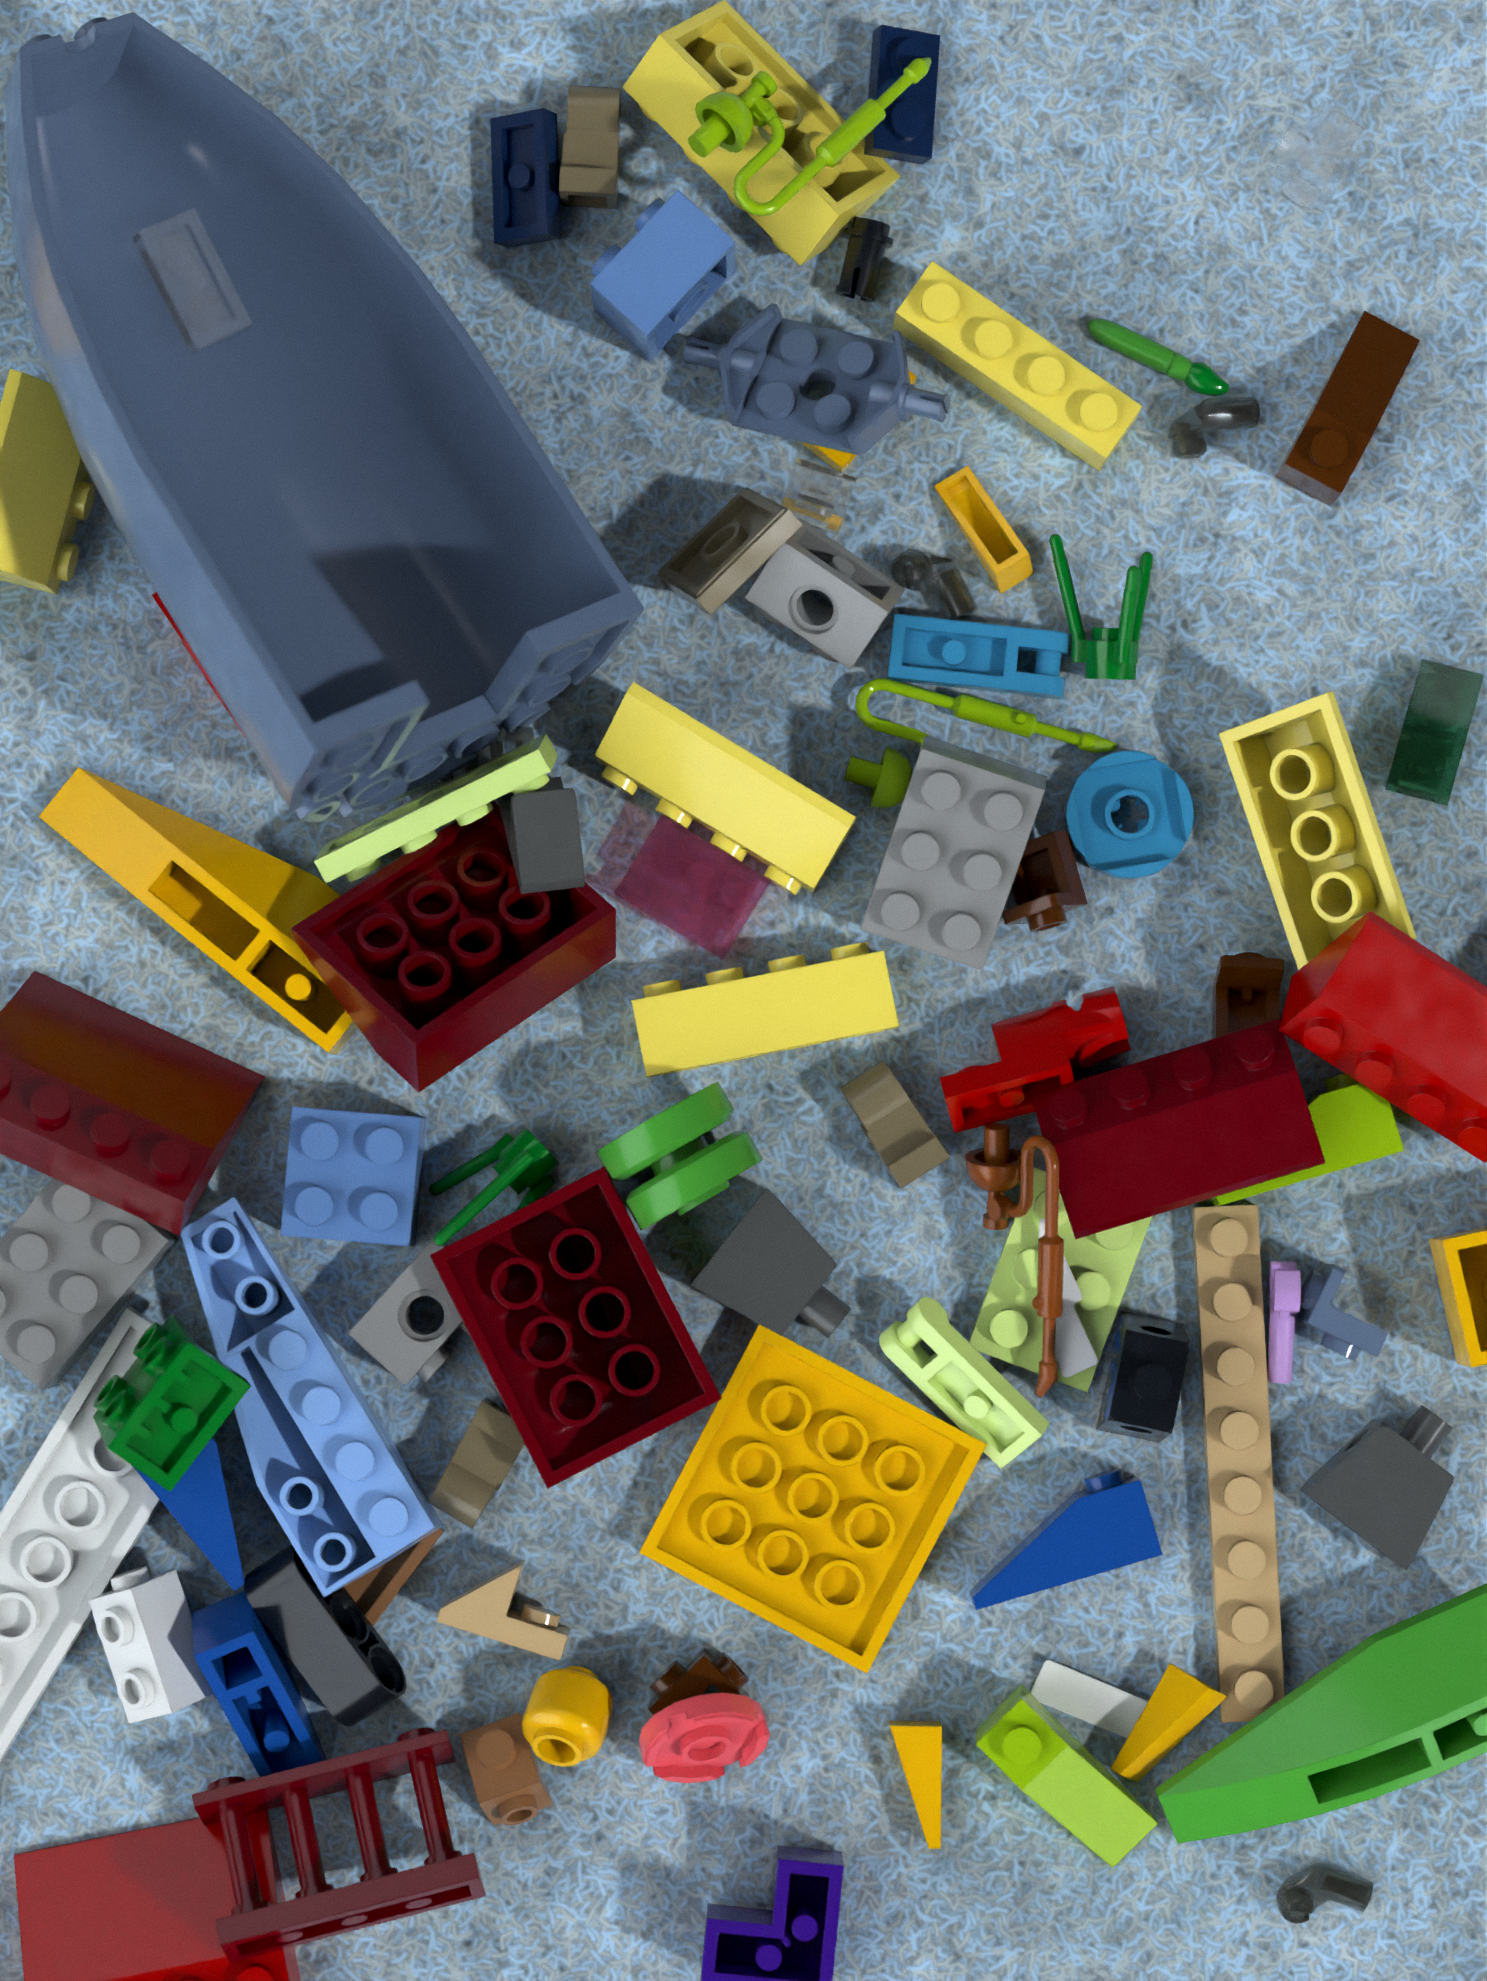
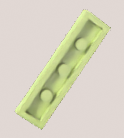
[314,733,558,883]

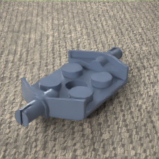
[683,303,950,456]

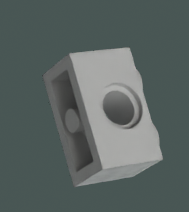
[745,518,905,670]
[347,1238,470,1385]

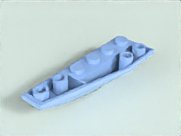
[181,1197,444,1597]

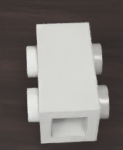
[88,1566,214,1723]

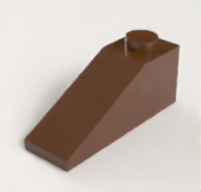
[1275,311,1420,506]

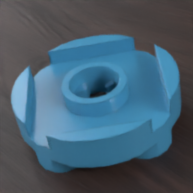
[1064,751,1194,880]

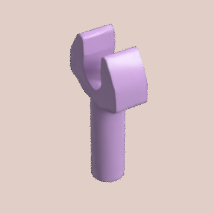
[1267,1261,1301,1384]

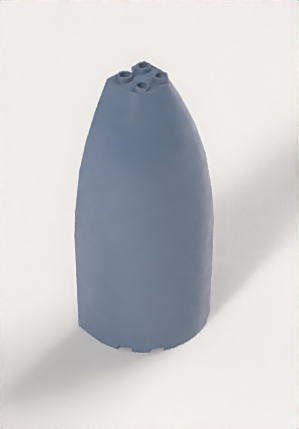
[5,12,644,822]

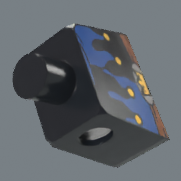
[1096,1311,1190,1443]

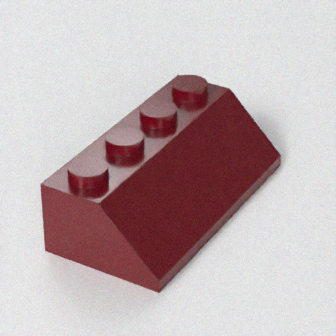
[1031,1019,1325,1239]

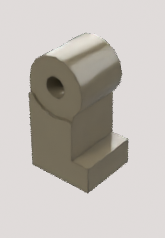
[559,85,621,209]
[840,1061,951,1188]
[428,1398,525,1529]

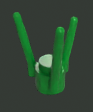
[1049,534,1153,680]
[429,1128,560,1246]

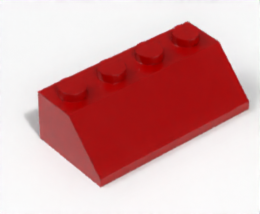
[1278,911,1487,1163]

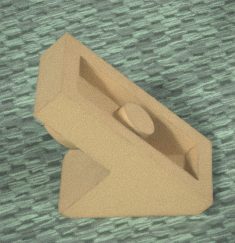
[436,1560,570,1661]

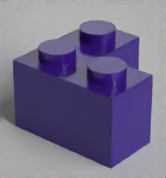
[700,1845,844,1981]

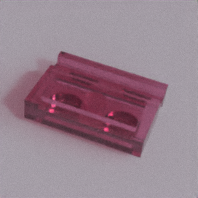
[614,815,771,960]

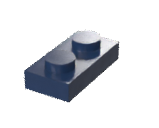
[864,25,940,164]
[490,108,561,248]

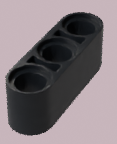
[244,1544,407,1727]

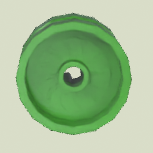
[596,1081,763,1231]

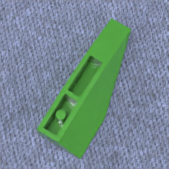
[1154,1583,1487,1844]

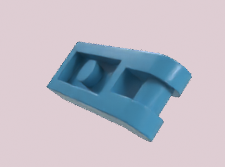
[887,614,1070,699]

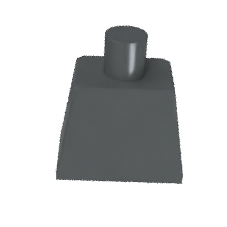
[691,1188,851,1338]
[1300,1405,1454,1570]

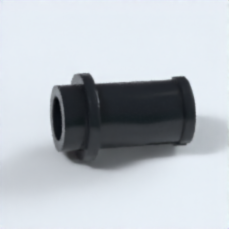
[835,217,893,302]

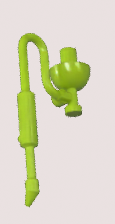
[688,57,932,216]
[844,678,1117,808]

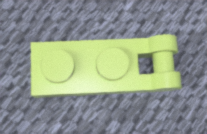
[879,1297,1050,1469]

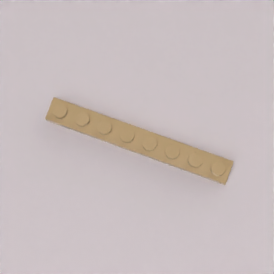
[1192,1204,1285,1723]

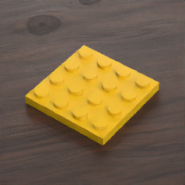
[639,1324,987,1673]

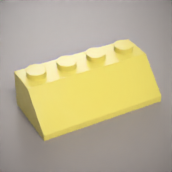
[622,0,900,266]
[595,682,856,896]
[1219,691,1417,970]

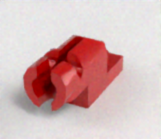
[940,986,1131,1133]

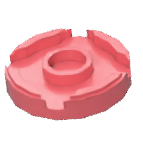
[639,1692,770,1783]

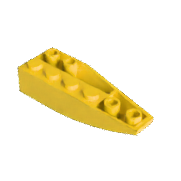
[38,767,358,1055]

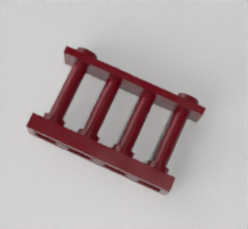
[192,1728,486,1963]

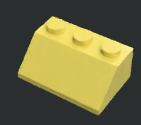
[0,369,95,595]

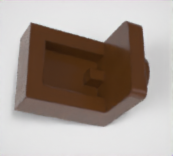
[1002,831,1088,933]
[1212,952,1284,1039]
[648,1648,749,1715]

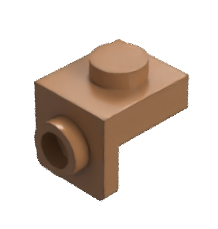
[459,1713,553,1825]

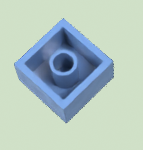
[590,190,735,362]
[280,1106,427,1246]

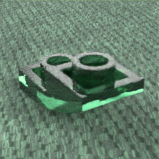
[1385,659,1484,806]

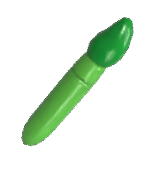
[1087,319,1229,396]

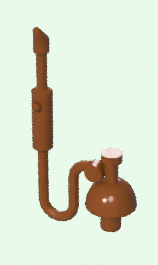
[965,1123,1064,1398]

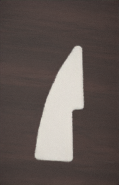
[1039,1219,1098,1378]

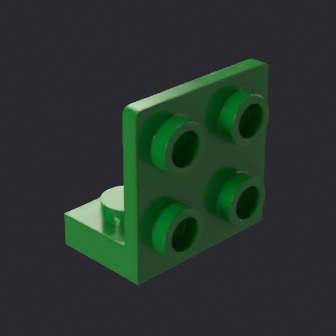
[93,1314,251,1492]

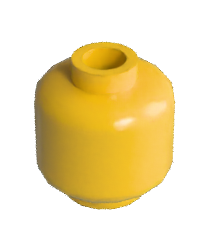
[522,1666,614,1767]

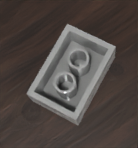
[860,735,1047,970]
[0,1178,179,1390]

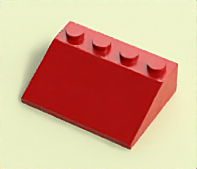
[14,1810,301,1981]

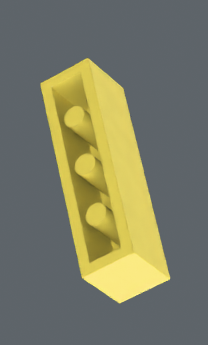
[893,261,1142,472]
[631,942,899,1078]

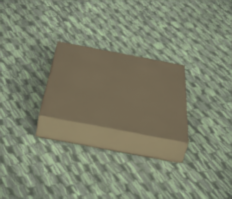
[657,488,803,615]

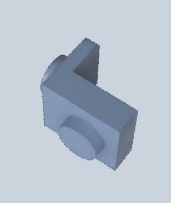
[1299,1263,1388,1361]

